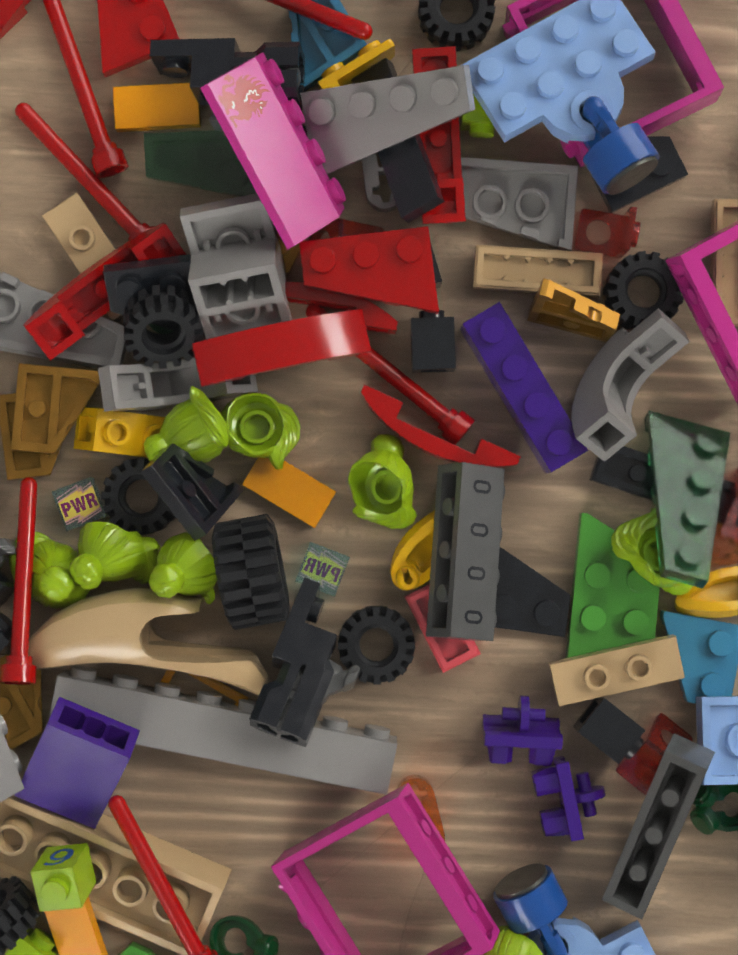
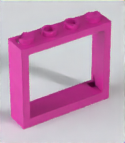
[502,0,724,168]
[665,221,738,404]
[271,783,500,955]

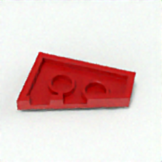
[97,0,180,78]
[299,226,439,314]

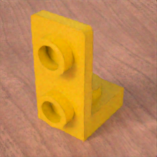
[318,39,395,90]
[73,407,165,458]

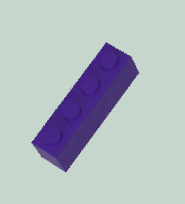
[460,302,588,474]

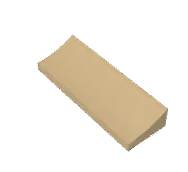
[0,794,232,955]

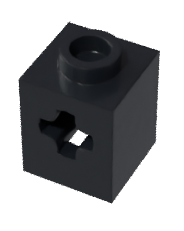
[410,310,456,373]
[573,697,645,764]

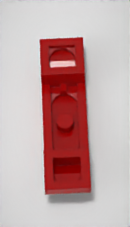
[412,46,466,225]
[23,222,187,361]
[285,282,398,335]
[192,309,371,387]
[361,384,521,468]

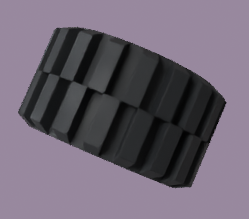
[212,514,290,630]

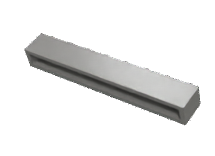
[49,665,397,795]

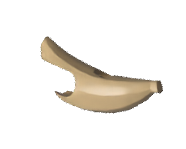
[9,588,268,696]

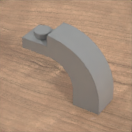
[571,308,689,462]
[98,357,258,412]

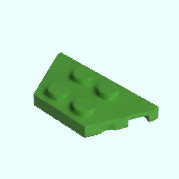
[565,513,660,658]

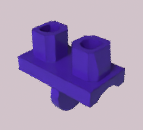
[482,695,563,766]
[531,756,606,842]

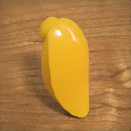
[390,510,435,590]
[674,566,738,618]

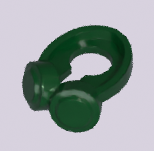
[690,784,738,835]
[209,915,279,955]

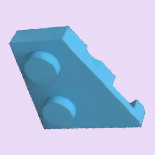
[288,0,367,92]
[660,610,738,704]

